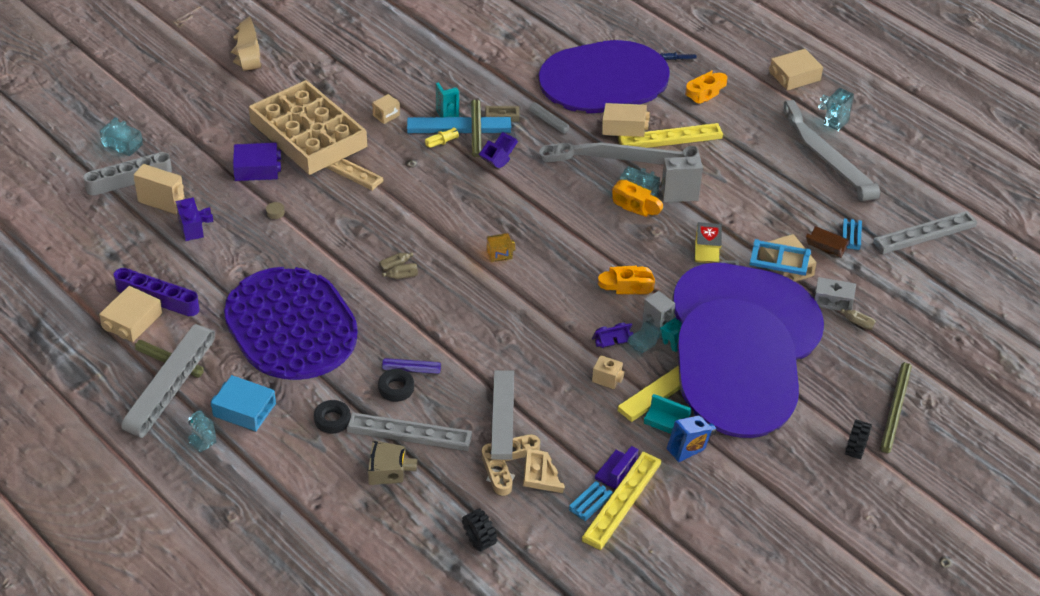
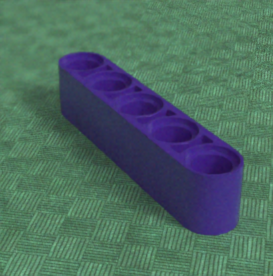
[114,268,200,316]

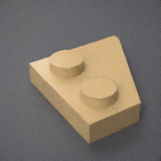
[523,448,565,493]

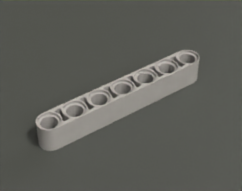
[122,324,215,438]

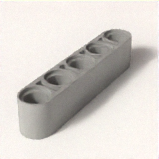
[83,152,172,195]

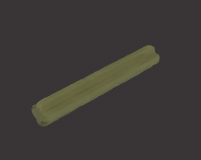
[471,100,482,157]
[135,340,204,378]

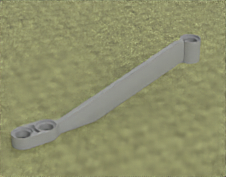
[783,100,880,201]
[539,142,700,164]

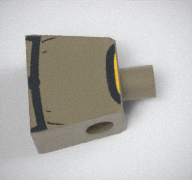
[368,441,417,485]

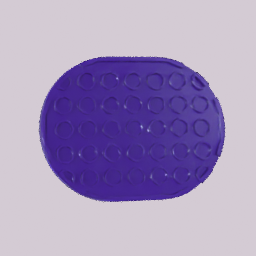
[539,40,670,113]
[672,263,824,360]
[224,267,358,380]
[677,298,799,438]

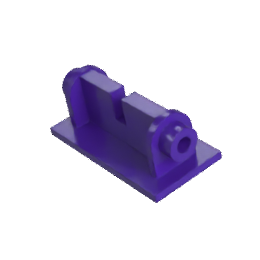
[592,322,634,348]

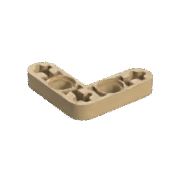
[482,435,540,496]

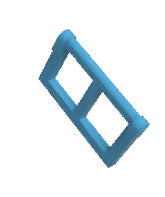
[750,239,811,276]

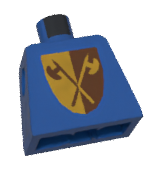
[666,416,716,462]

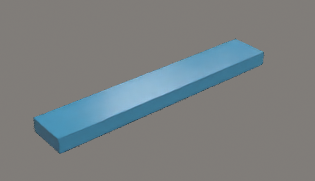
[407,117,511,133]

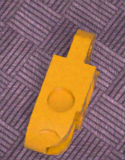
[685,70,727,104]
[612,179,663,217]
[598,265,655,294]

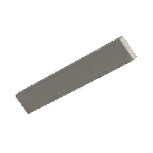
[873,211,977,254]
[491,370,514,460]
[347,412,472,451]

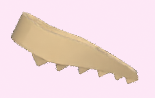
[231,16,261,71]

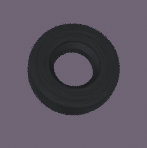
[378,369,414,402]
[314,400,351,434]

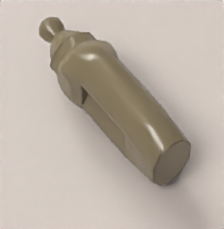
[379,252,413,271]
[382,263,418,279]
[840,309,876,330]

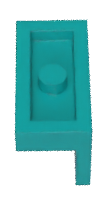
[436,82,459,117]
[644,394,691,434]

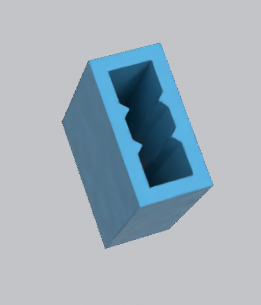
[210,375,276,432]

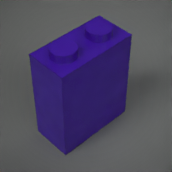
[233,143,281,181]

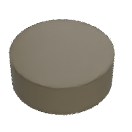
[266,202,285,219]

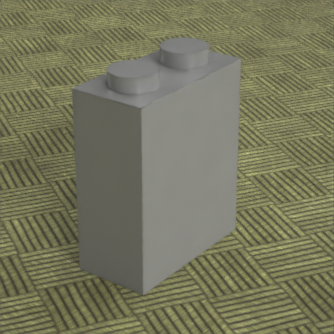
[661,156,703,202]

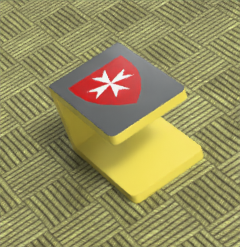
[695,222,722,263]

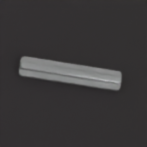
[529,102,570,134]

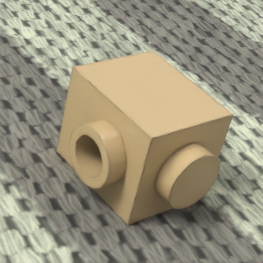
[592,355,625,389]

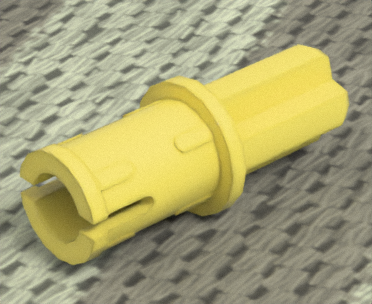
[425,128,459,148]

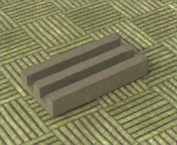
[485,106,519,122]

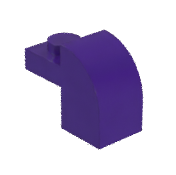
[479,132,518,168]

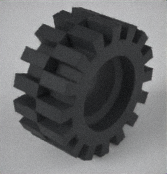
[845,419,872,460]
[462,508,498,552]

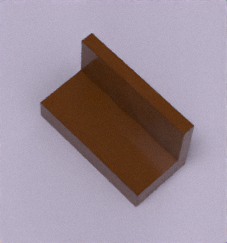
[806,226,849,258]

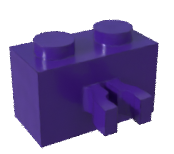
[175,197,214,241]

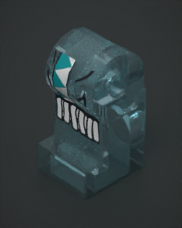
[188,411,217,453]

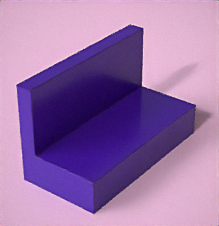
[595,446,639,489]

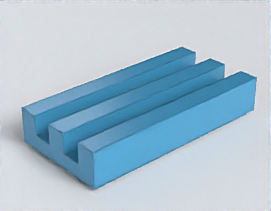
[842,218,862,250]
[569,481,613,521]

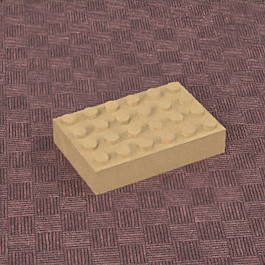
[249,80,367,175]

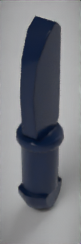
[660,52,697,60]

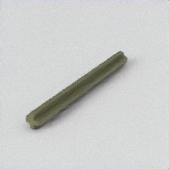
[880,362,912,454]

